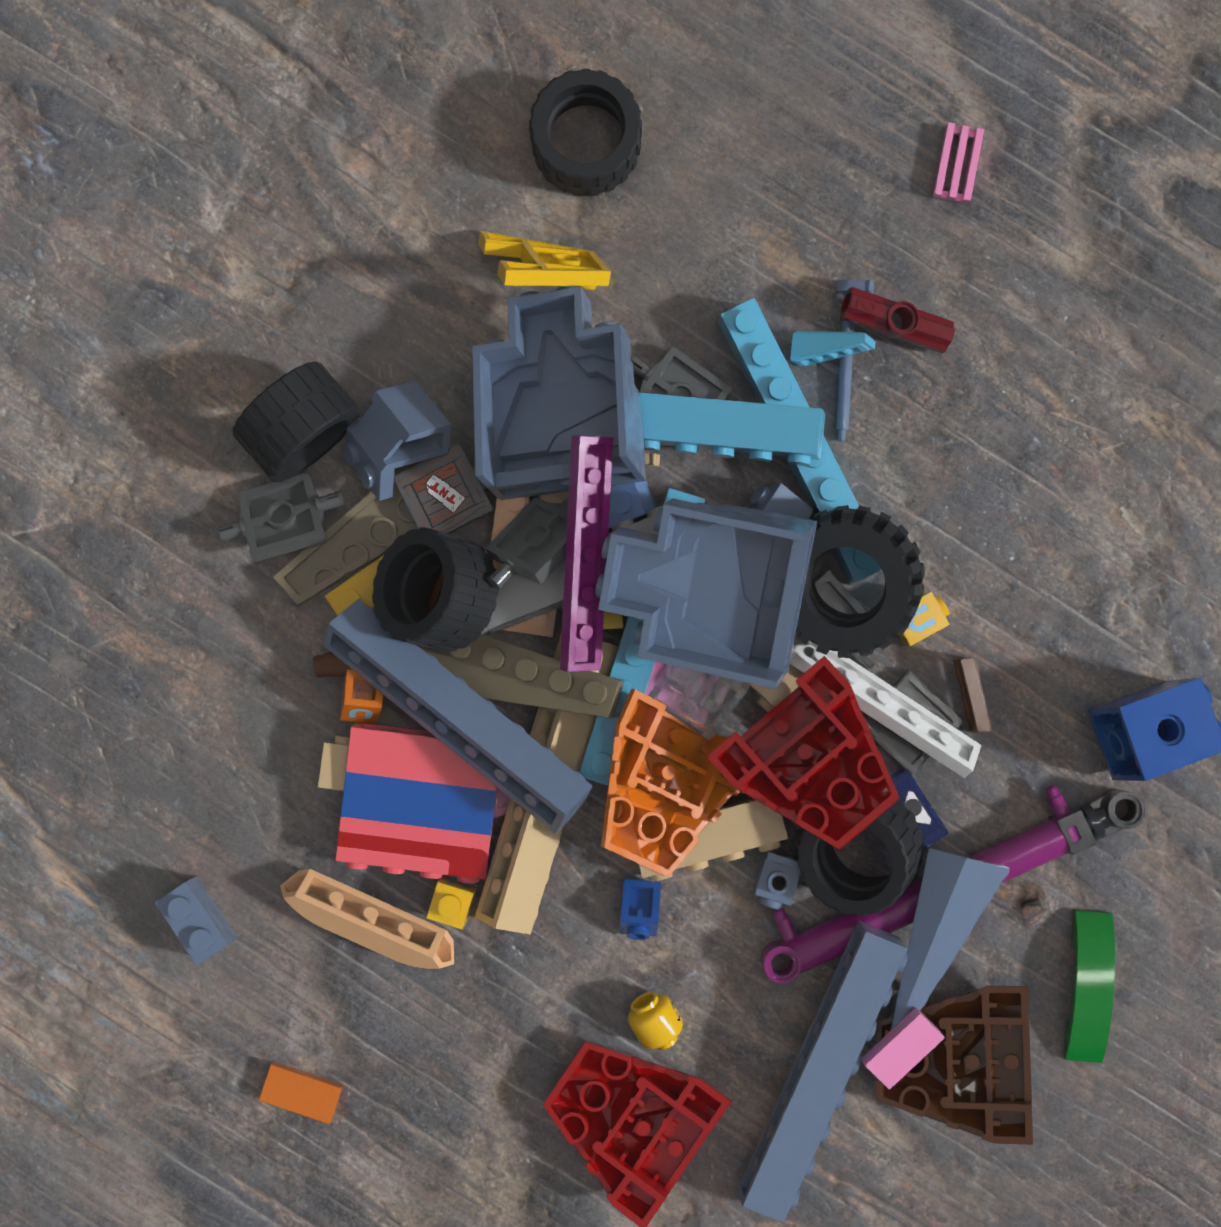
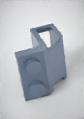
[343,381,451,501]

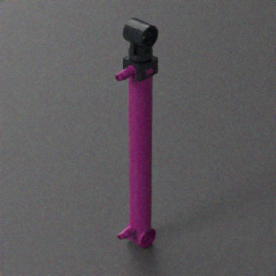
[760,785,1146,984]

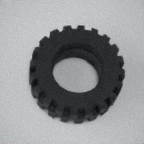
[797,505,925,658]

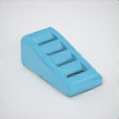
[791,331,875,366]

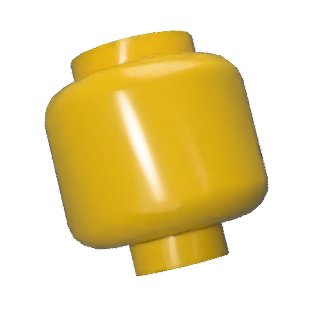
[628,991,683,1050]

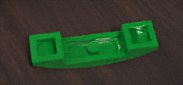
[1063,909,1115,1063]

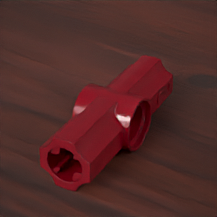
[839,287,955,354]

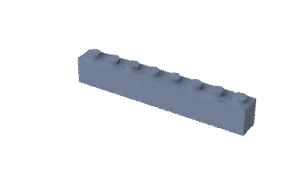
[323,599,593,834]
[737,920,908,1223]

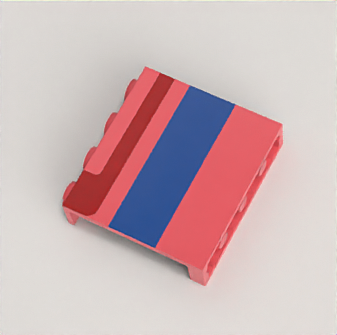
[336,722,497,884]

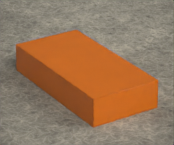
[259,1061,344,1124]

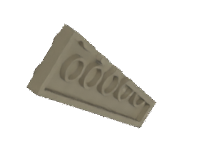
[273,433,488,606]
[417,635,624,718]

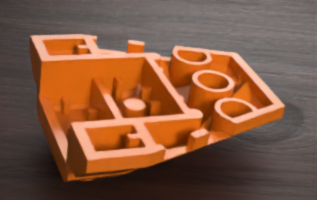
[601,689,740,877]

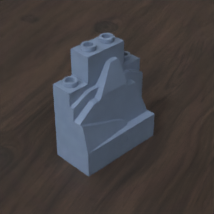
[472,286,646,500]
[595,499,817,689]

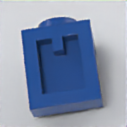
[619,879,661,940]

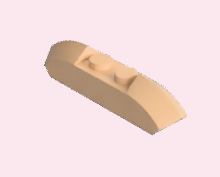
[280,869,454,969]

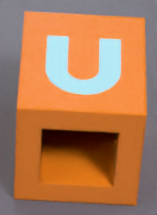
[340,669,383,724]

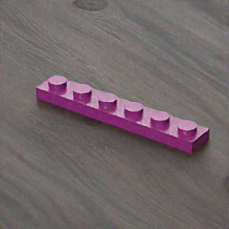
[560,435,613,672]

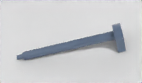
[835,279,874,441]

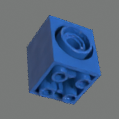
[1088,677,1221,781]

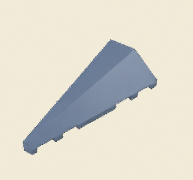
[891,848,1010,1030]

